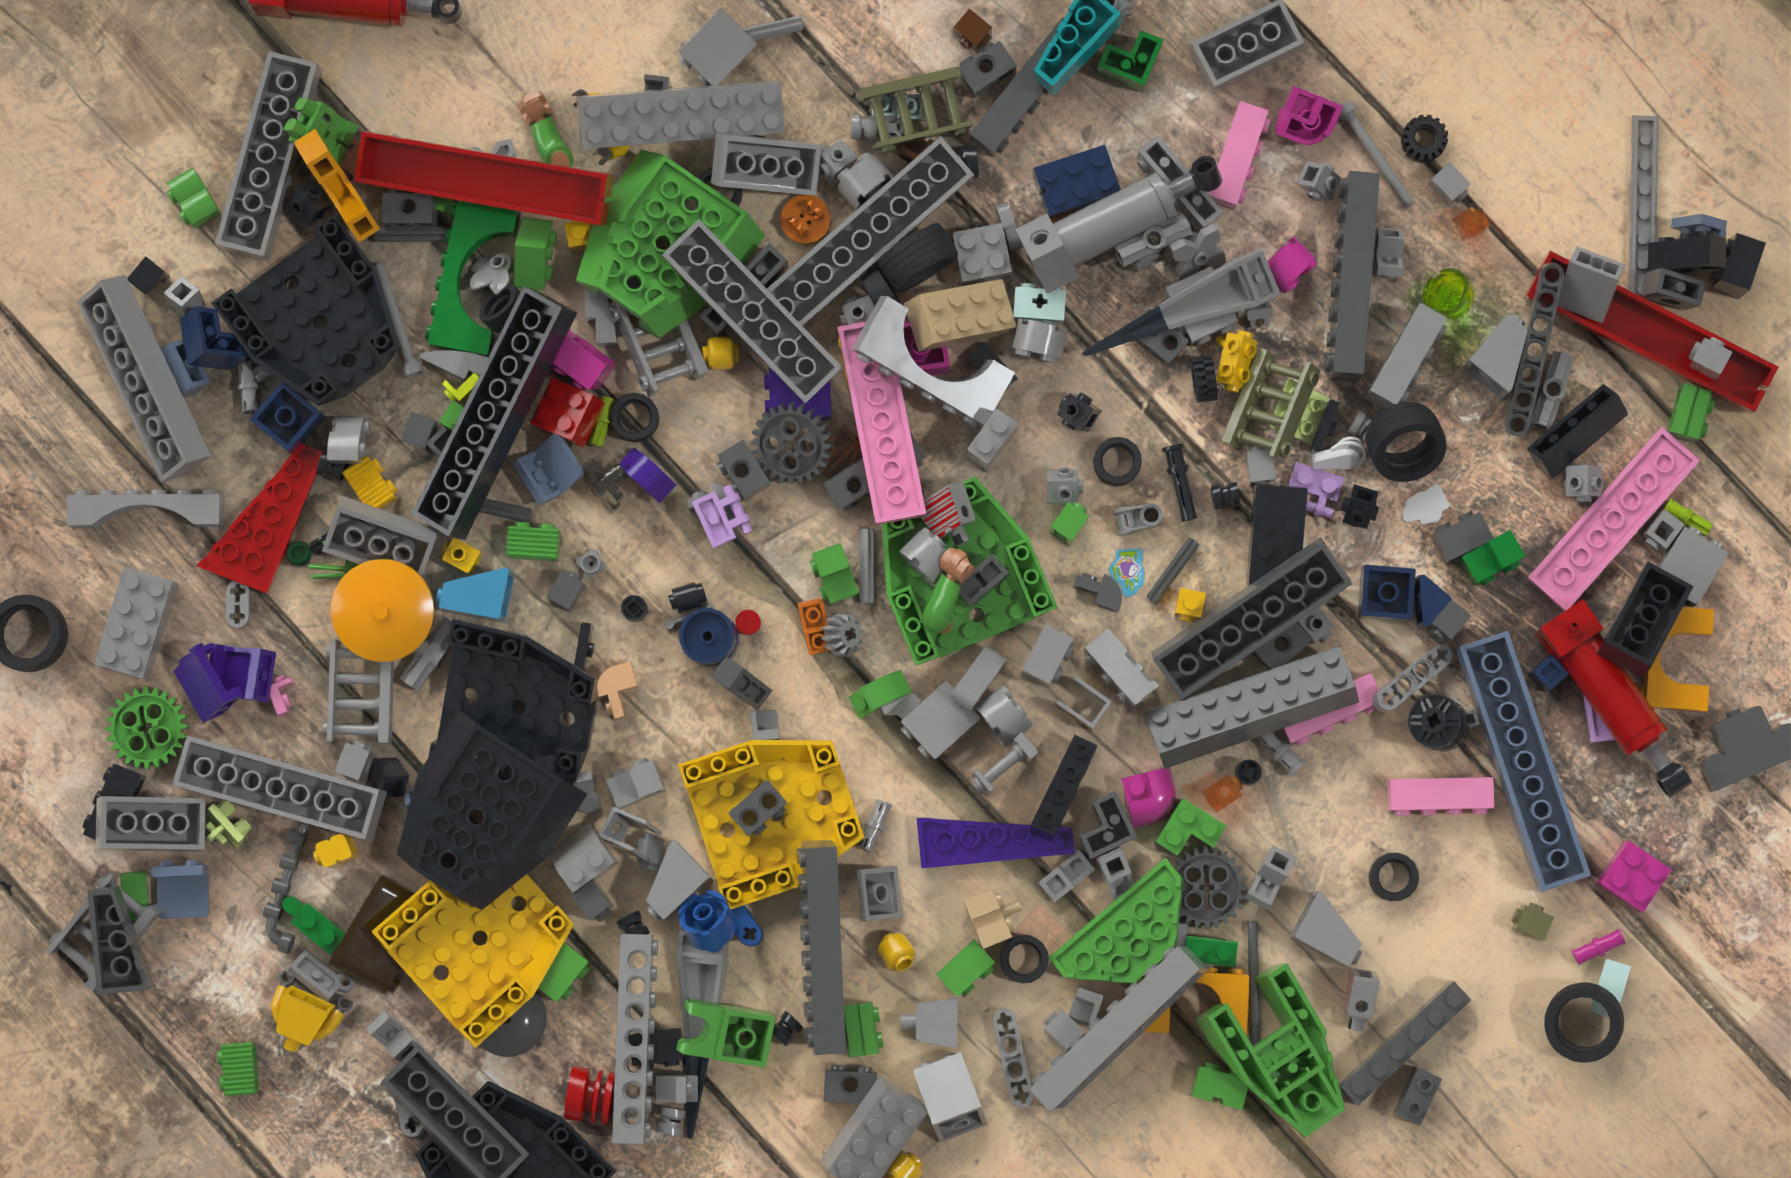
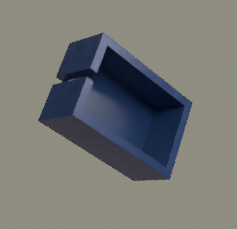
[1032,145,1121,219]

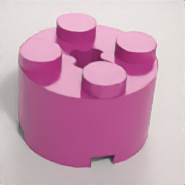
[1267,236,1317,294]

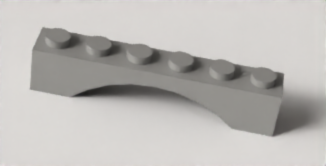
[67,490,224,528]

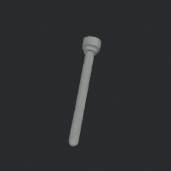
[1339,100,1412,206]
[374,262,424,378]

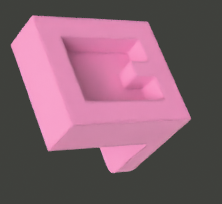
[270,675,295,717]

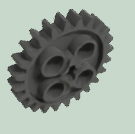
[751,402,833,485]
[1174,846,1248,930]

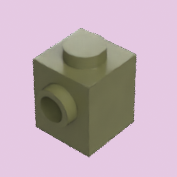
[1511,902,1554,941]

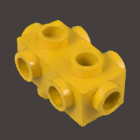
[1215,330,1258,393]

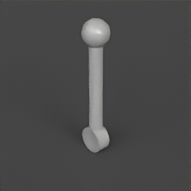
[664,603,714,630]

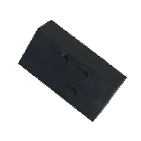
[1246,483,1308,586]
[1597,561,1694,679]

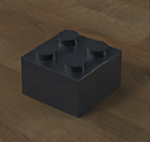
[1709,233,1766,299]

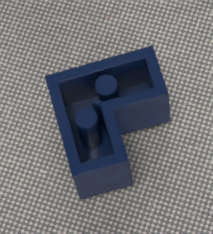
[180,307,247,370]

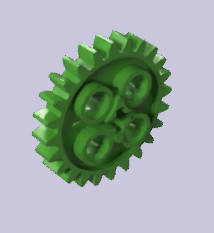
[105,686,190,770]

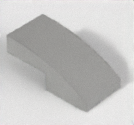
[1038,849,1097,903]

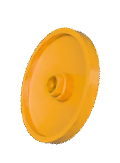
[331,559,435,662]

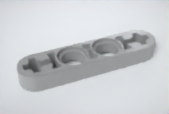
[1372,644,1453,713]
[993,1008,1033,1108]

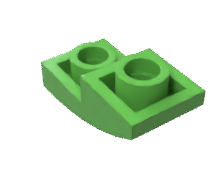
[120,871,149,924]

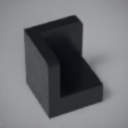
[127,256,170,295]
[369,758,409,798]

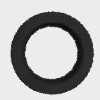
[877,223,958,293]
[1365,402,1447,482]
[0,595,68,672]
[1544,982,1624,1063]

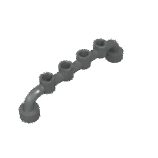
[263,822,330,954]

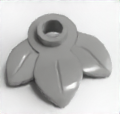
[470,253,512,296]

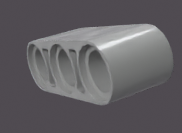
[949,645,1008,711]

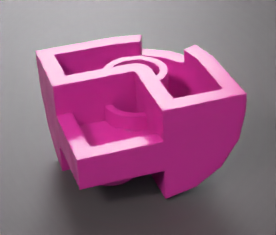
[1276,86,1343,146]
[1121,767,1177,829]

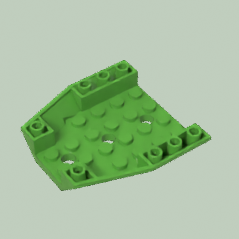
[575,149,765,339]
[882,476,1058,666]

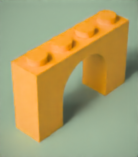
[294,129,380,242]
[1639,607,1714,713]
[1144,967,1249,1036]

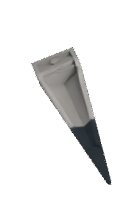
[1082,248,1281,356]
[676,930,729,1139]

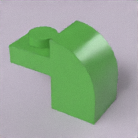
[848,670,912,719]

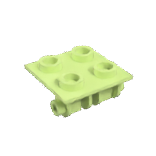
[1270,378,1330,445]

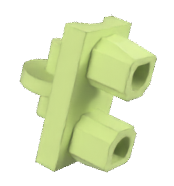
[205,800,251,849]

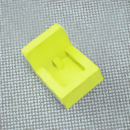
[442,373,479,405]

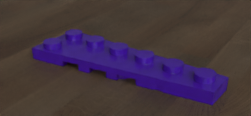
[916,818,1075,869]

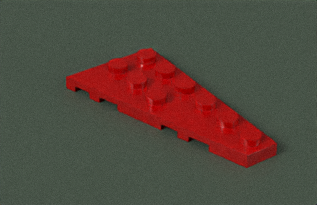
[196,444,323,594]

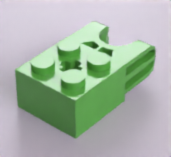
[676,999,776,1068]

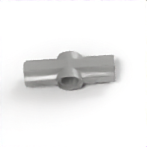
[1114,214,1192,267]
[1530,351,1575,430]
[400,616,452,691]

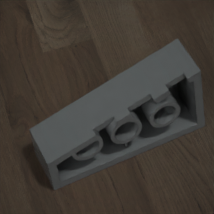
[87,886,155,995]

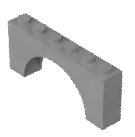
[851,296,1015,428]

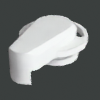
[1311,437,1366,470]

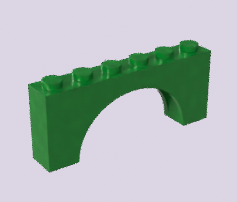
[425,200,521,357]

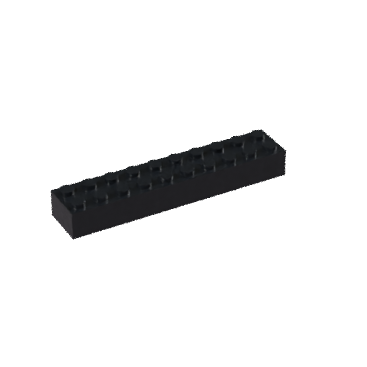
[412,286,577,540]

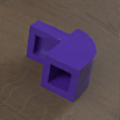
[617,448,677,503]

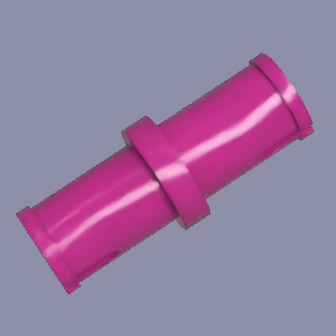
[1572,929,1626,965]

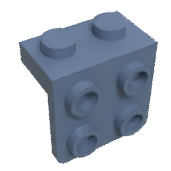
[512,434,584,506]
[151,860,210,919]

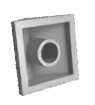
[857,866,903,922]

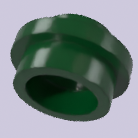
[286,541,312,567]

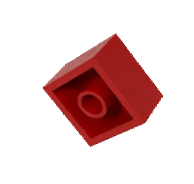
[530,377,605,449]

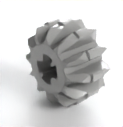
[821,613,865,657]

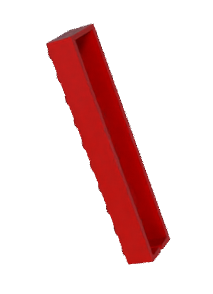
[354,131,614,225]
[1524,250,1779,413]

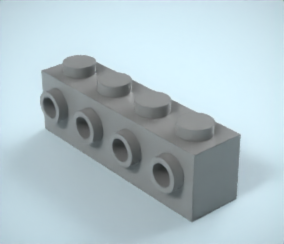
[1136,135,1223,232]

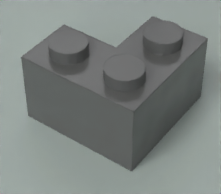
[1079,791,1137,860]

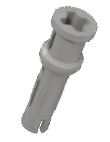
[1256,732,1306,777]

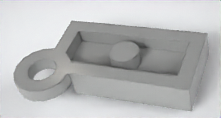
[288,950,355,1002]

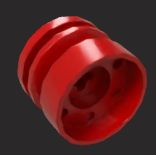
[564,1066,615,1126]

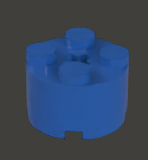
[678,890,738,953]

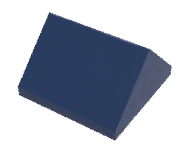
[1414,574,1452,630]

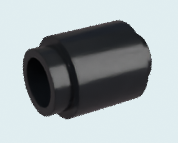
[668,582,708,613]

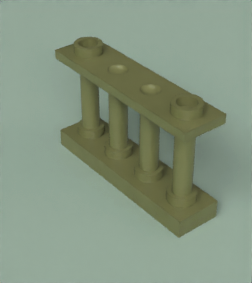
[858,66,973,153]
[1221,348,1320,464]

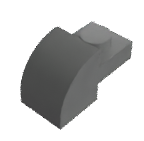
[1073,573,1122,613]

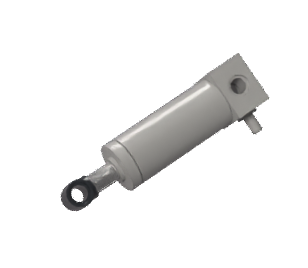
[1015,156,1222,294]

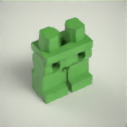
[284,98,359,165]

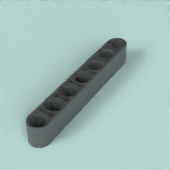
[1505,262,1564,436]

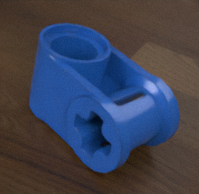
[731,905,764,947]

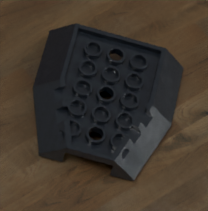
[211,213,400,406]
[428,619,599,781]
[397,710,588,910]
[415,1080,617,1178]

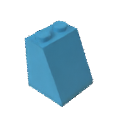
[436,568,515,624]

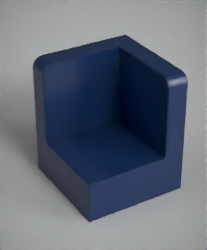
[1528,655,1569,693]

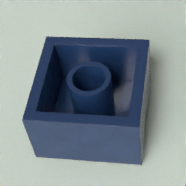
[249,381,325,454]
[1357,565,1416,622]

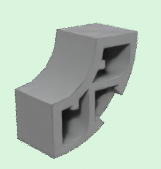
[327,416,371,464]

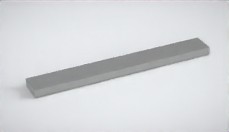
[1628,115,1658,303]

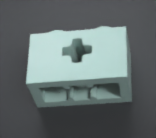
[1013,283,1066,324]

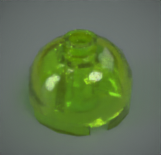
[1422,268,1475,320]

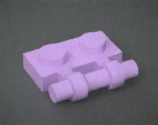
[1288,462,1344,519]
[692,485,753,549]

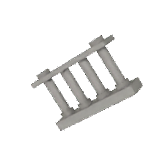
[609,301,709,398]
[323,639,395,744]
[971,732,1038,796]
[45,871,163,992]

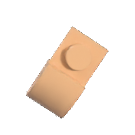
[597,661,639,720]

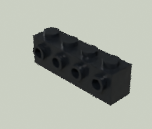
[1527,384,1628,479]

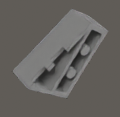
[1084,629,1159,708]

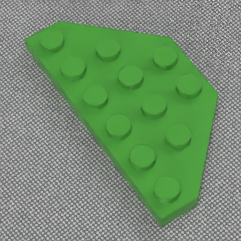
[1048,858,1183,984]

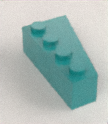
[1034,0,1122,96]

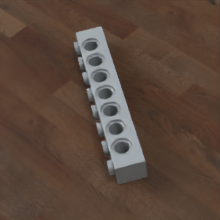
[612,934,658,1144]

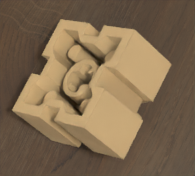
[963,889,1022,949]

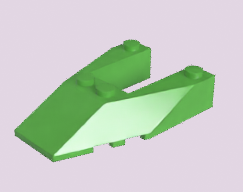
[1195,963,1345,1138]

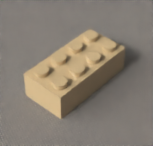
[904,279,1017,352]

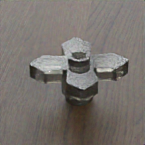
[581,457,628,514]

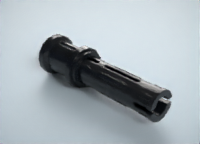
[1161,443,1198,522]

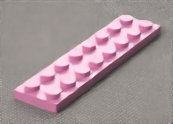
[838,322,926,525]
[1527,427,1700,611]

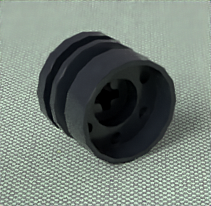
[1408,694,1470,752]

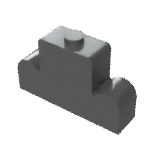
[1700,706,1791,792]

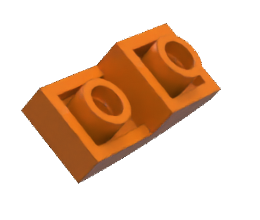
[797,597,830,655]

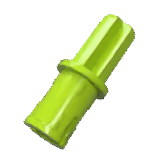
[589,396,616,447]
[1663,498,1712,536]

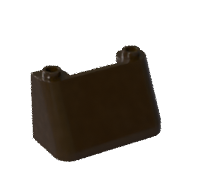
[329,875,416,996]

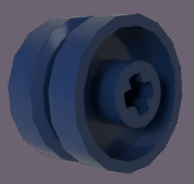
[679,608,739,667]

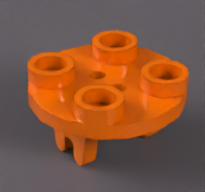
[780,194,831,246]

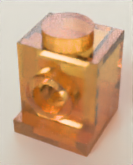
[1452,207,1490,242]
[1202,774,1243,813]

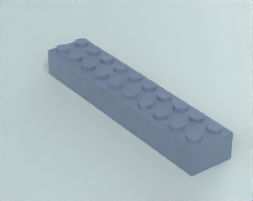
[1455,631,1591,892]

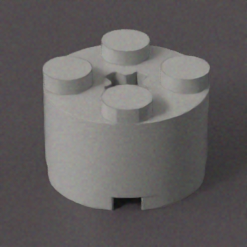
[837,152,894,210]
[1012,318,1068,363]
[899,527,947,588]
[974,686,1033,747]

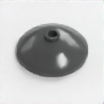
[480,991,547,1057]

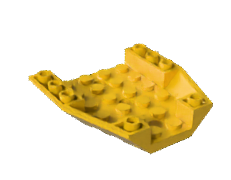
[678,740,865,909]
[372,875,574,1048]

